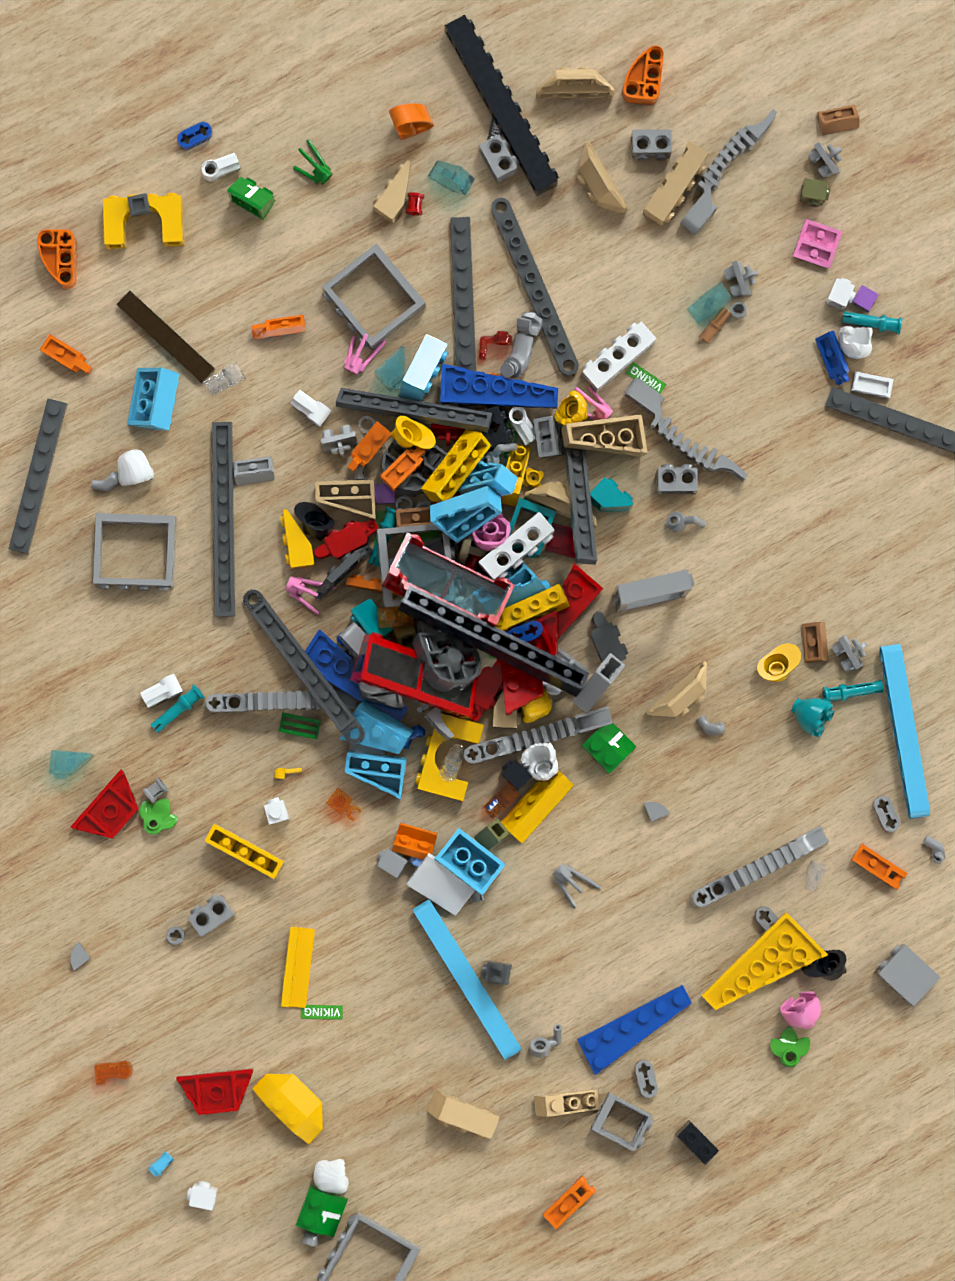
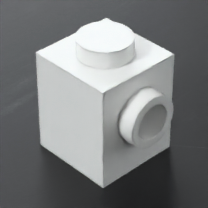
[826,278,855,311]
[264,797,290,825]
[187,1181,218,1210]

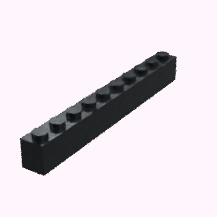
[445,15,559,196]
[398,585,589,697]

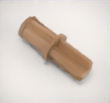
[699,307,731,344]

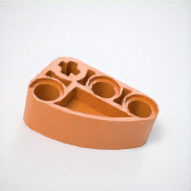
[622,45,664,105]
[389,103,434,140]
[37,229,77,289]

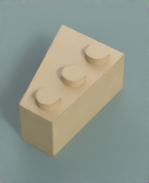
[315,479,376,519]
[427,1089,500,1140]

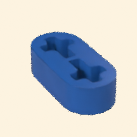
[177,122,213,150]
[508,621,543,642]

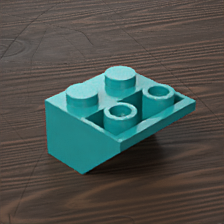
[590,477,634,513]
[350,598,394,638]

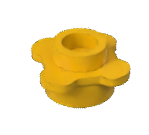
[523,468,544,488]

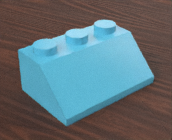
[127,367,179,430]
[435,828,506,896]

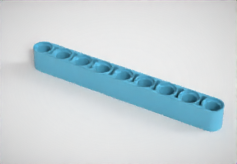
[879,644,930,819]
[412,899,522,1060]

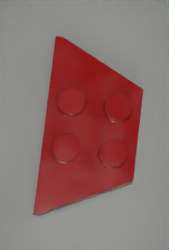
[513,610,558,655]
[501,661,544,716]
[70,769,139,839]
[176,1068,254,1115]

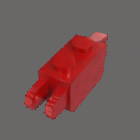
[314,519,379,560]
[468,659,503,722]

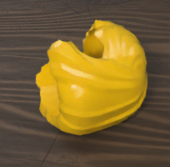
[554,390,588,426]
[521,688,552,723]

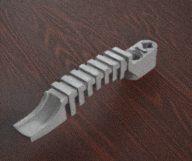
[680,109,777,235]
[624,377,747,482]
[338,623,454,741]
[205,691,357,713]
[464,706,613,764]
[689,826,829,908]

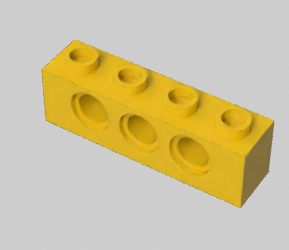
[421,429,491,503]
[492,584,570,633]
[205,824,285,879]

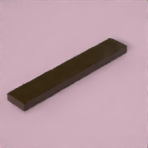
[117,290,215,383]

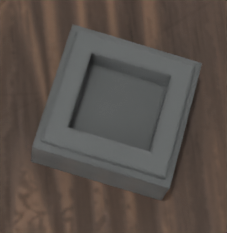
[127,193,151,217]

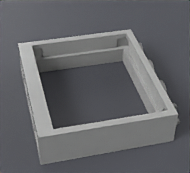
[322,243,426,350]
[93,513,177,591]
[376,524,459,610]
[612,569,694,612]
[317,1211,421,1281]

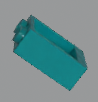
[510,498,556,559]

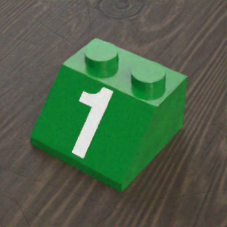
[227,177,275,220]
[581,723,637,774]
[295,1185,348,1237]

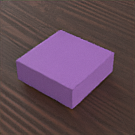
[852,285,879,312]
[375,484,395,505]

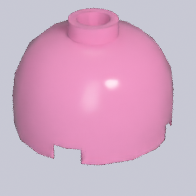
[472,514,510,552]
[780,991,821,1029]

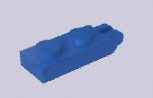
[815,331,849,385]

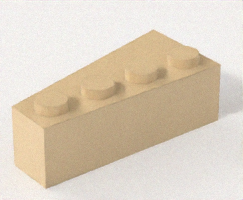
[643,141,708,226]
[561,415,648,457]

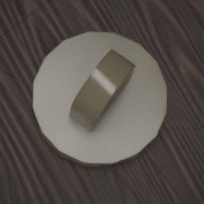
[456,533,490,566]

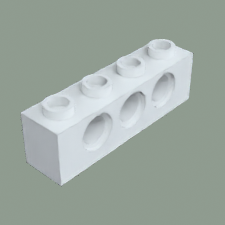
[582,321,657,392]
[478,512,554,581]

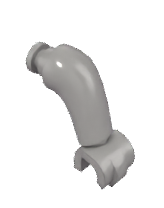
[500,312,542,378]

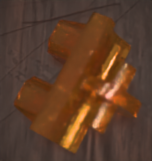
[377,607,414,628]

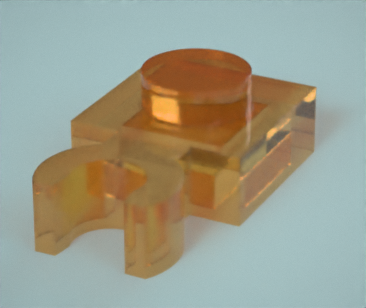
[326,788,362,821]

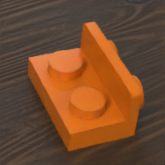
[392,823,438,860]

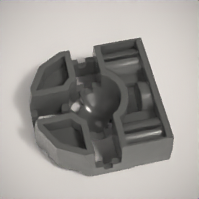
[380,439,448,497]
[412,631,482,692]

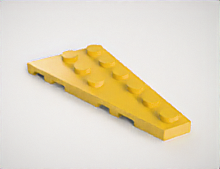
[701,912,828,1010]

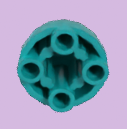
[791,698,835,738]

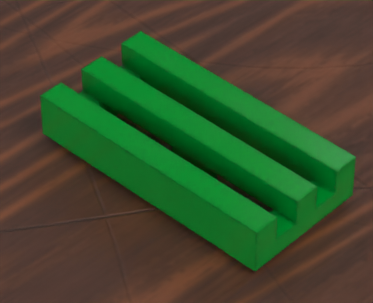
[278,712,321,740]

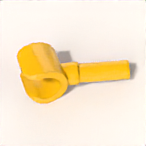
[274,768,302,779]

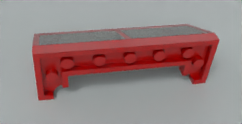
[350,632,478,718]

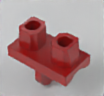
[431,423,466,446]

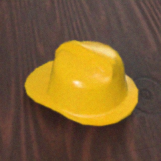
[391,416,436,449]
[757,643,801,682]

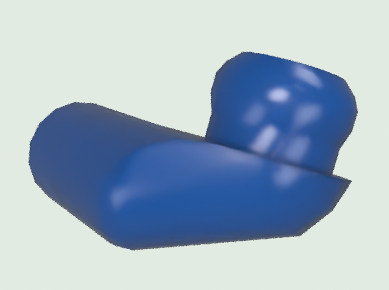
[404,725,425,750]

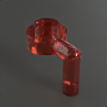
[479,331,512,360]

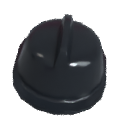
[294,502,335,541]
[801,950,847,981]

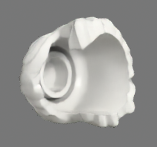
[838,326,873,359]
[117,450,154,486]
[521,742,558,781]
[313,1159,349,1194]

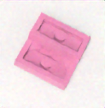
[793,219,843,269]

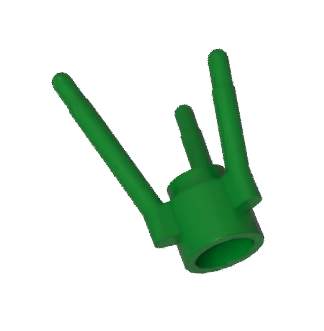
[293,139,333,185]

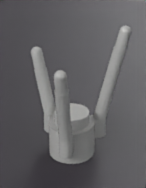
[552,863,601,908]

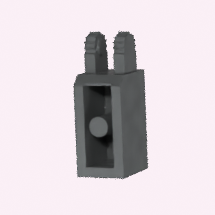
[591,611,628,663]
[482,960,512,985]

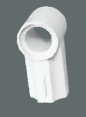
[201,153,241,182]
[290,390,331,427]
[508,407,536,446]
[141,674,183,708]

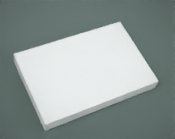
[406,853,475,916]

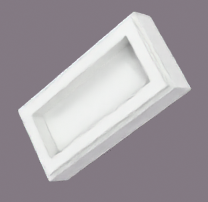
[851,372,894,399]

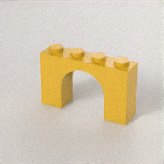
[103,193,184,249]
[415,713,484,802]

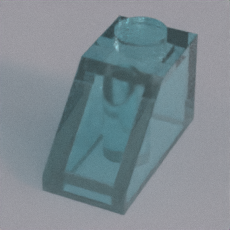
[428,160,475,195]
[687,282,732,324]
[374,345,405,392]
[49,750,93,779]

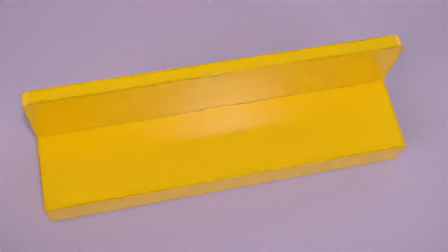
[501,770,574,843]
[281,926,315,1008]

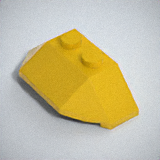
[252,1074,323,1144]

